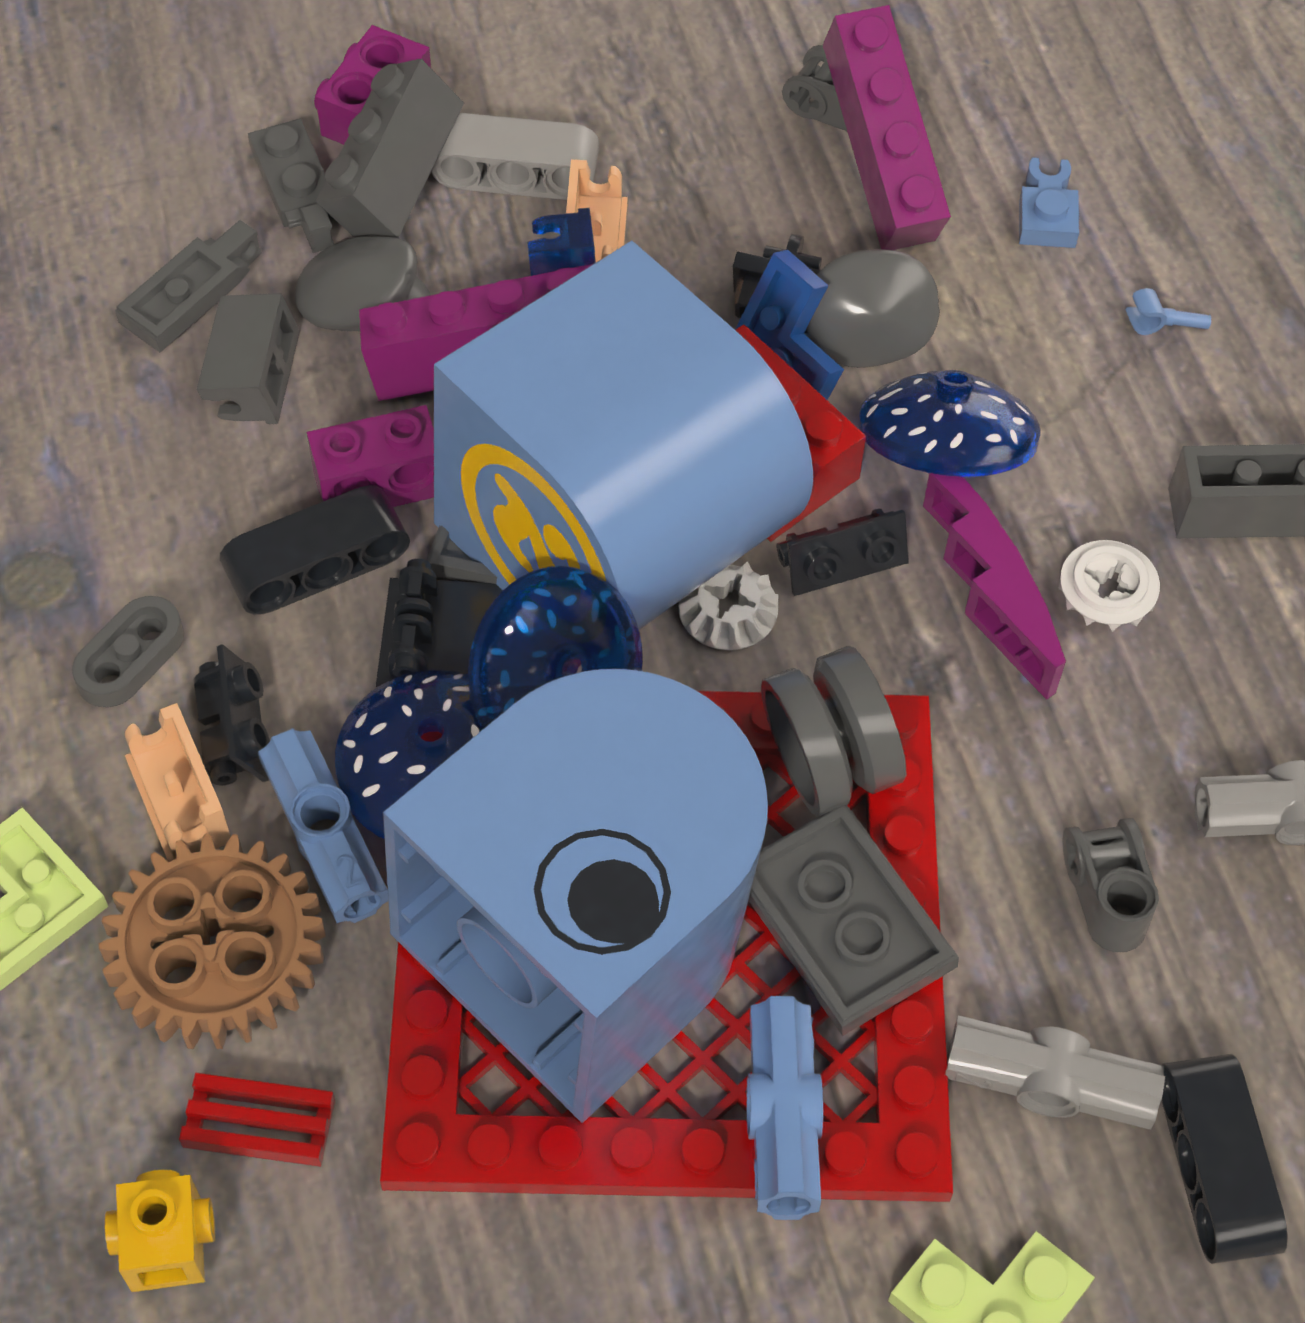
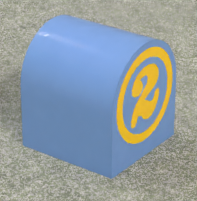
[434,241,813,654]

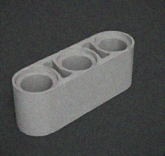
[431,113,600,200]

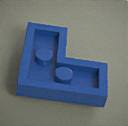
[735,250,844,400]

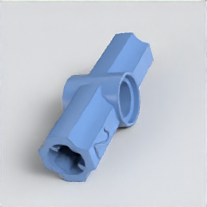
[258,728,388,923]
[747,996,823,1220]

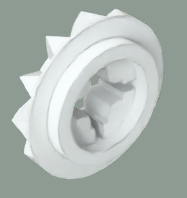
[1058,540,1160,632]
[679,561,778,650]

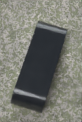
[220,485,410,615]
[1161,1054,1288,1264]

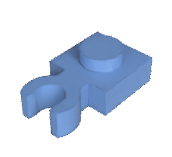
[1019,157,1079,248]

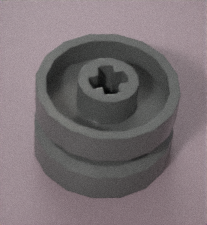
[760,646,907,817]

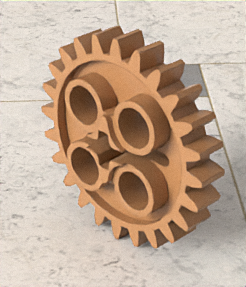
[99,834,326,1049]

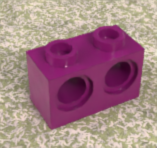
[314,25,431,145]
[306,405,434,507]

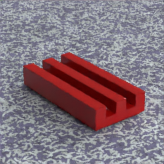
[179,1072,335,1167]

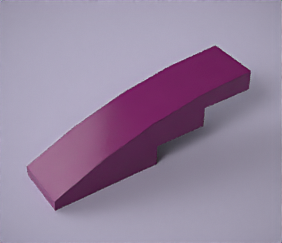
[923,460,1066,700]

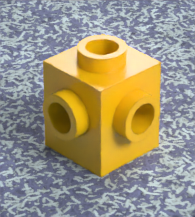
[105,1170,215,1292]

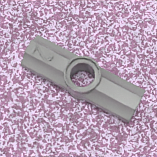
[1194,760,1305,845]
[945,1015,1165,1130]

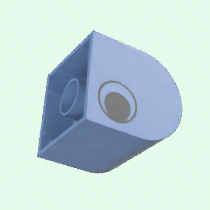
[383,669,768,1123]

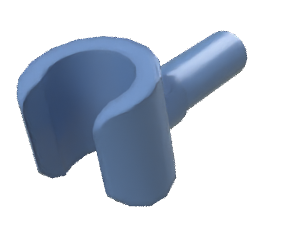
[1125,288,1211,335]

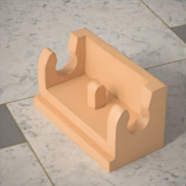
[563,159,628,268]
[125,703,231,862]

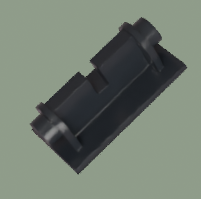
[776,508,909,596]
[193,644,270,786]

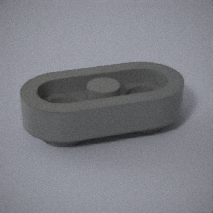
[72,596,184,707]

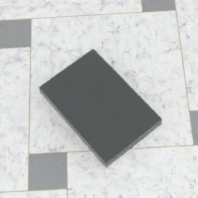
[748,805,959,1036]

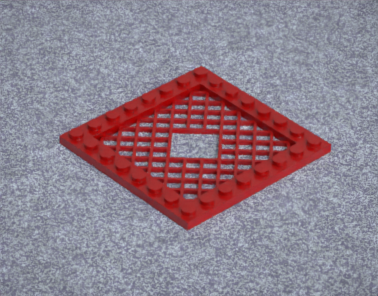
[380,685,953,1202]

